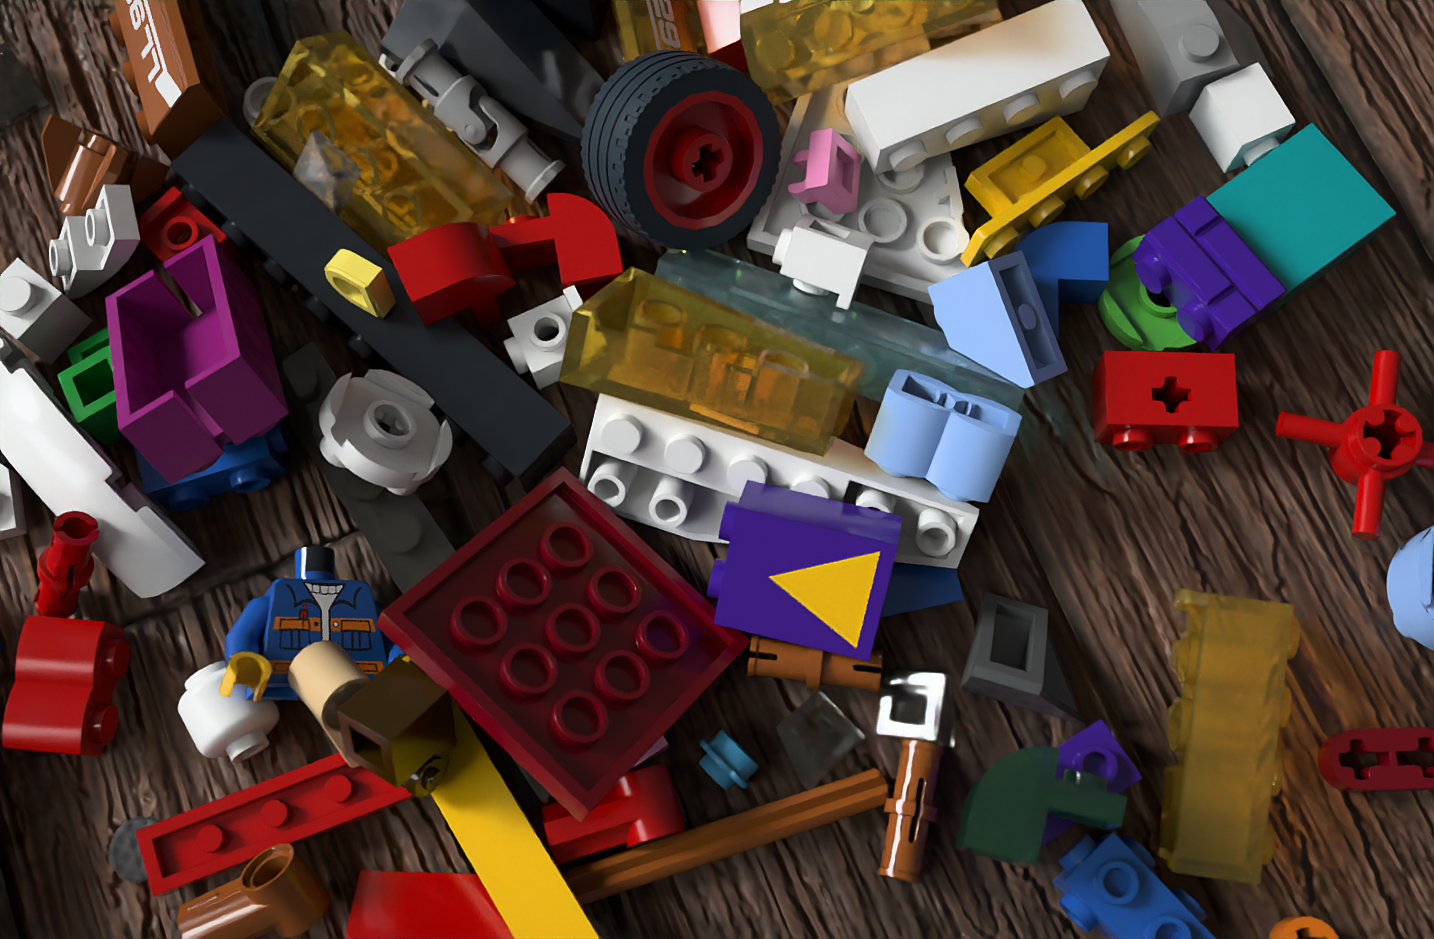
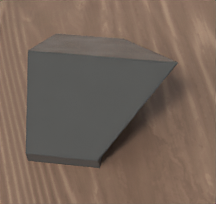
[959,592,1087,727]

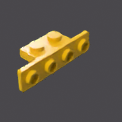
[960,110,1160,268]

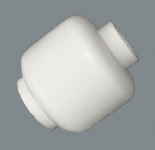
[178,660,280,763]

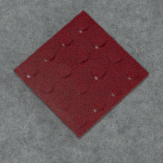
[376,466,751,822]

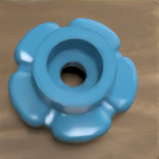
[699,729,760,791]

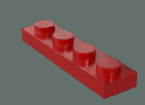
[135,753,417,897]

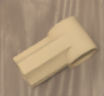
[287,640,371,768]

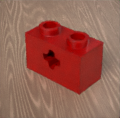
[1092,350,1239,453]

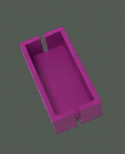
[105,234,289,485]

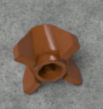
[41,113,170,216]

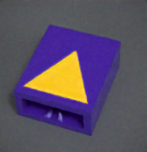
[707,480,903,661]

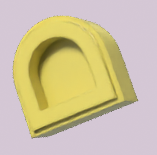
[324,249,396,318]

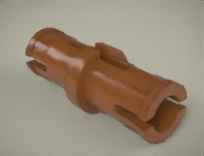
[747,634,883,693]
[877,739,944,884]

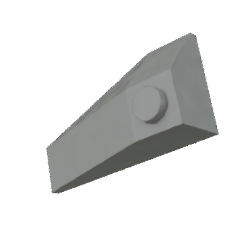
[1109,0,1275,117]

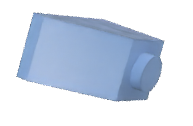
[927,250,1068,389]

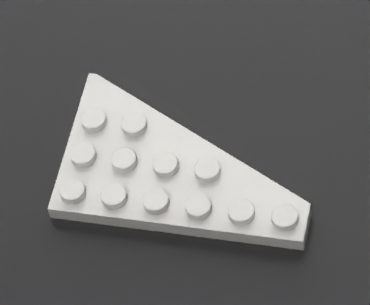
[747,0,972,305]

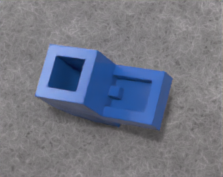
[1013,221,1109,341]

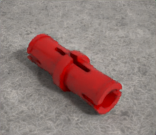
[33,511,100,618]

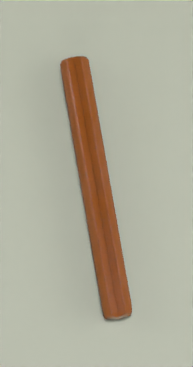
[566,768,890,905]

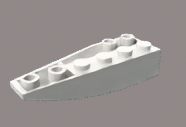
[578,360,979,569]

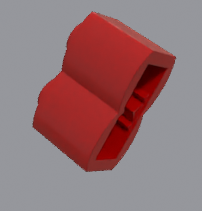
[2,615,130,758]

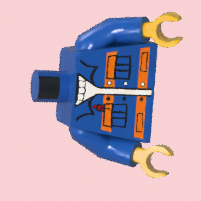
[219,546,423,702]

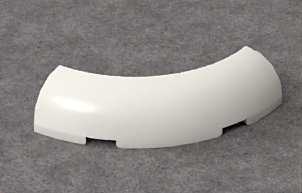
[0,329,205,598]

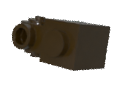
[336,657,457,798]

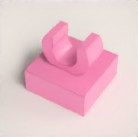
[788,128,861,215]

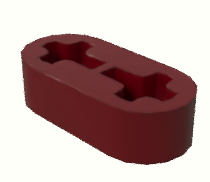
[1317,727,1434,793]

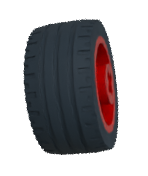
[581,50,782,251]

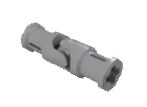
[395,38,567,205]

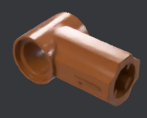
[176,843,330,939]

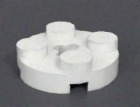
[319,369,452,496]

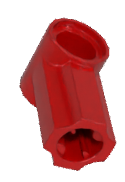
[541,764,686,865]

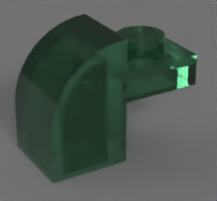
[955,746,1127,868]

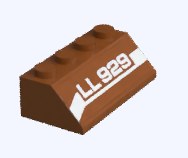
[109,0,236,162]

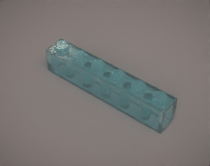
[644,248,1026,412]

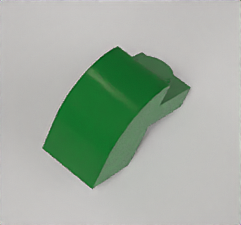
[57,327,126,446]

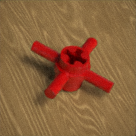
[1275,350,1434,540]

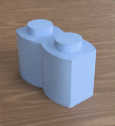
[864,369,1022,503]

